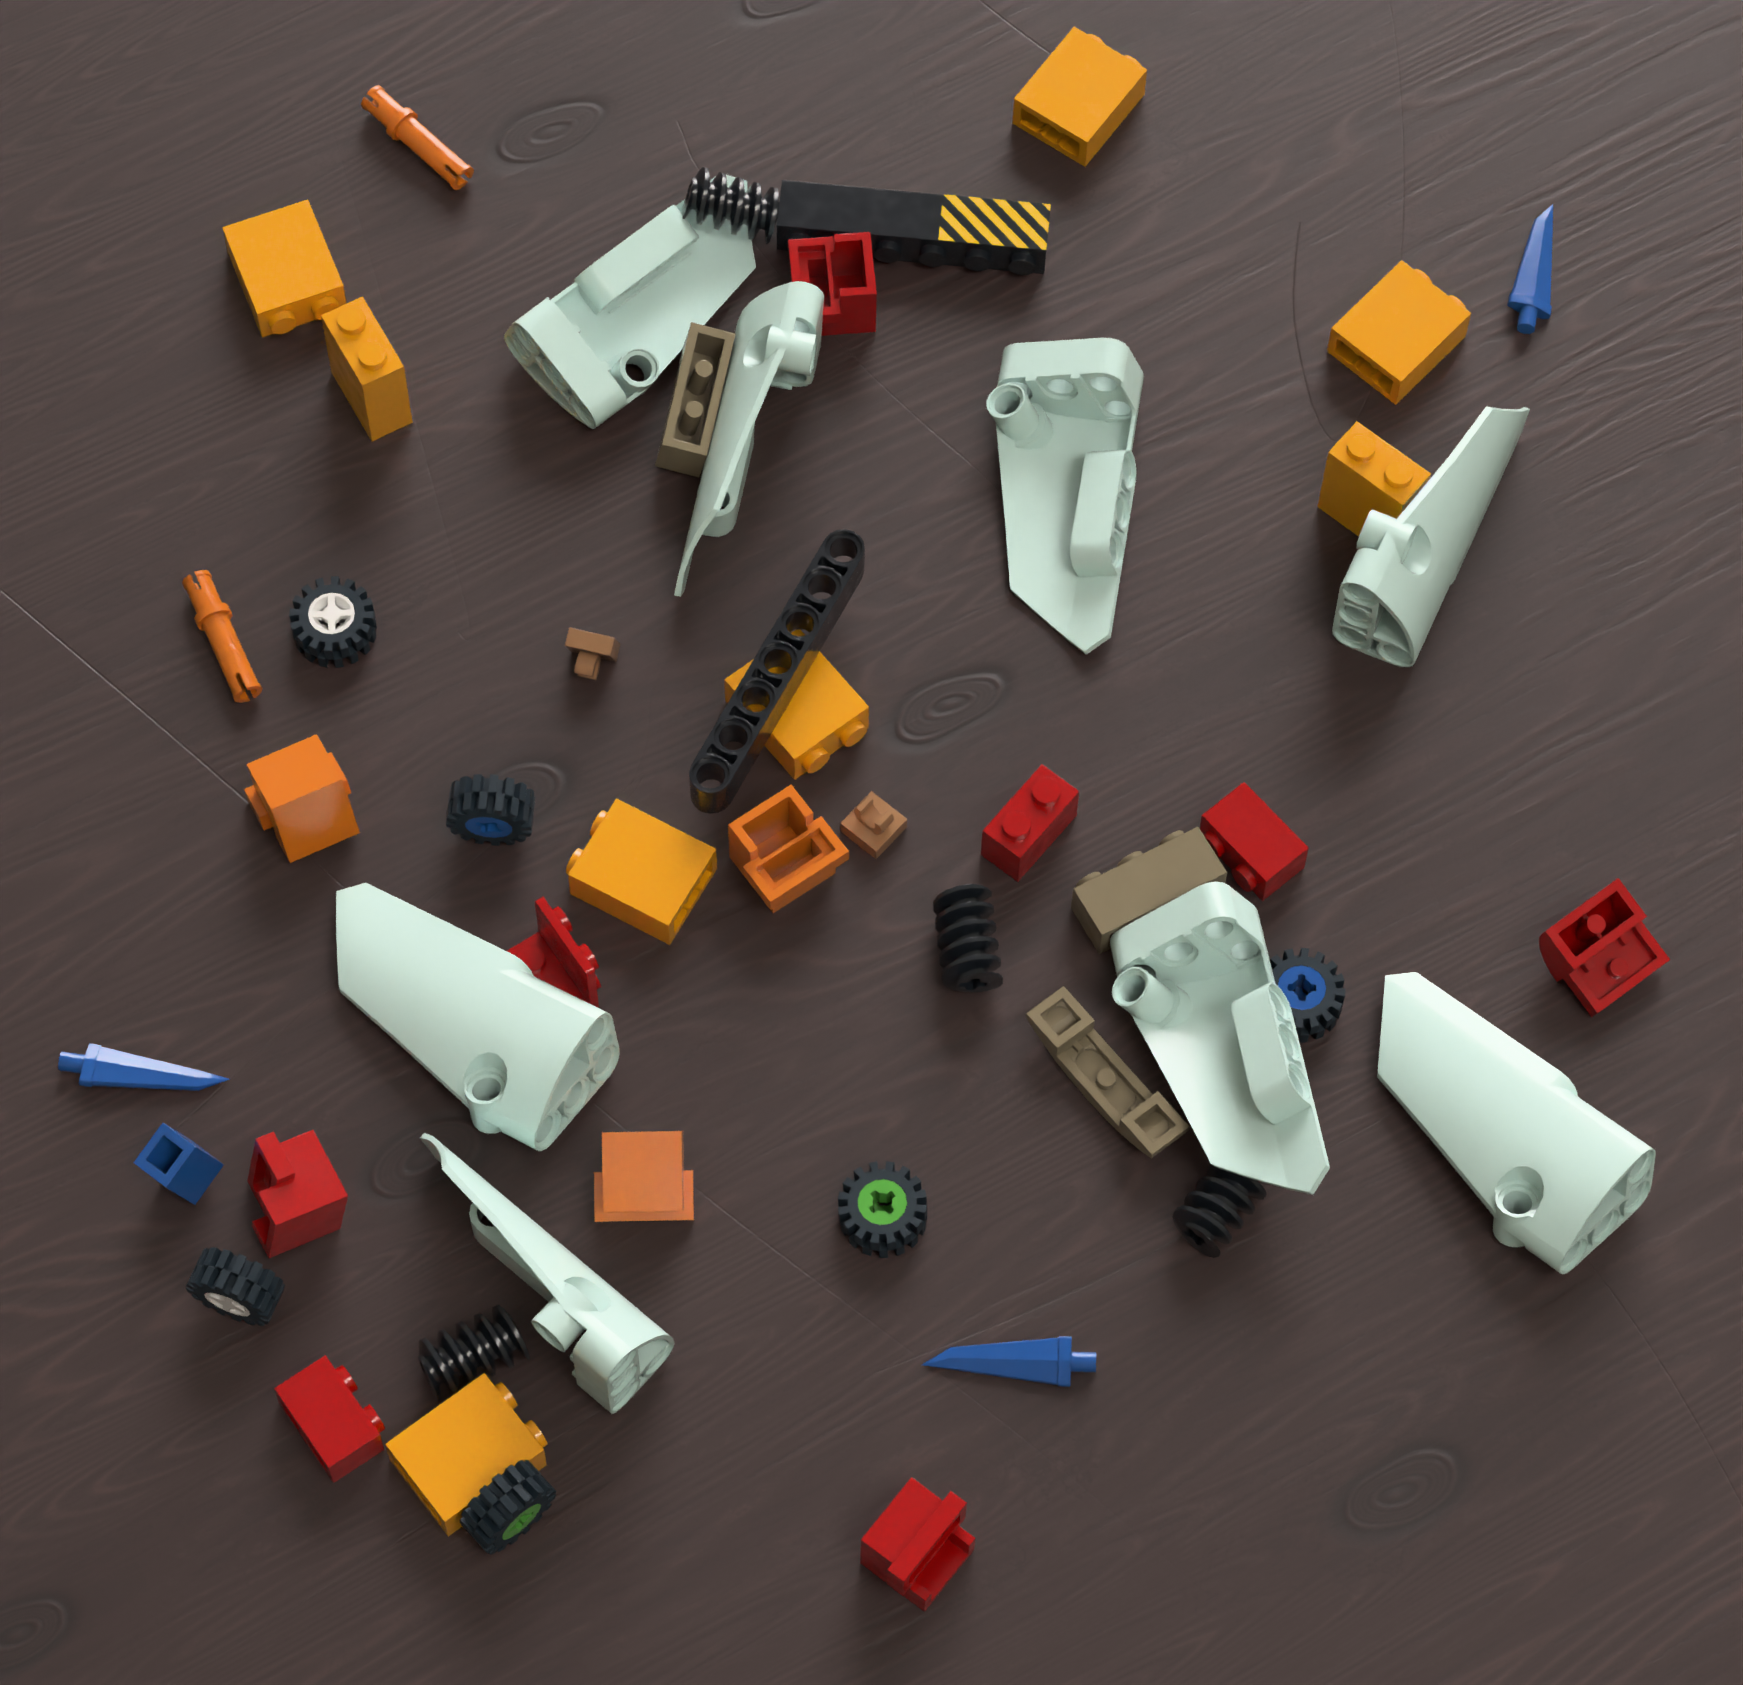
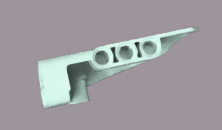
[504,175,756,429]
[674,281,824,597]
[986,338,1144,655]
[1332,406,1530,667]
[1110,882,1330,1195]
[336,883,620,1151]
[1377,972,1656,1274]
[420,1133,675,1414]

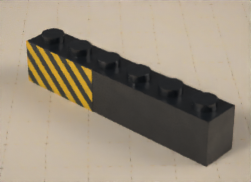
[776,180,1051,275]

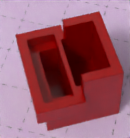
[788,232,877,336]
[247,1130,348,1258]
[860,1477,976,1612]

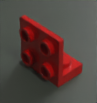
[507,897,601,1008]

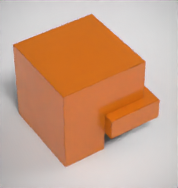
[244,734,360,863]
[728,785,849,913]
[594,1131,694,1222]

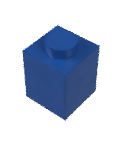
[133,1123,224,1205]

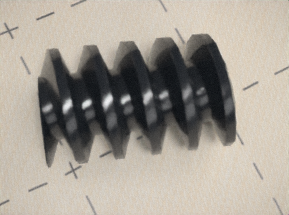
[681,167,779,244]
[933,884,1003,993]
[1172,1164,1271,1258]
[418,1304,530,1401]

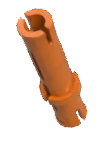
[361,85,474,190]
[182,570,262,703]

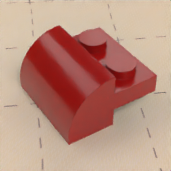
[1539,878,1670,1017]

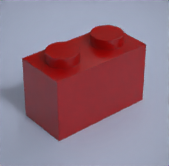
[981,764,1080,882]
[1200,782,1309,901]
[274,1355,385,1483]

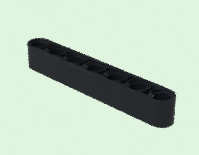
[689,529,865,814]

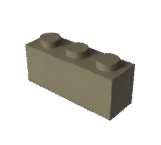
[655,322,736,478]
[1071,827,1227,954]

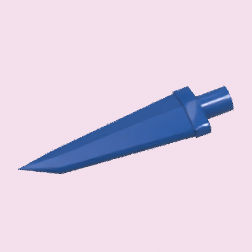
[1507,204,1553,334]
[58,1043,230,1091]
[922,1336,1096,1387]

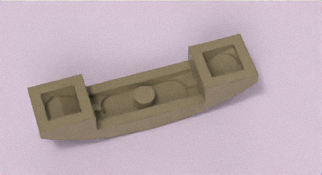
[1026,986,1190,1159]

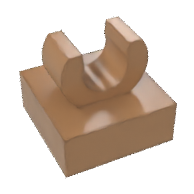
[565,627,621,680]
[840,791,907,859]

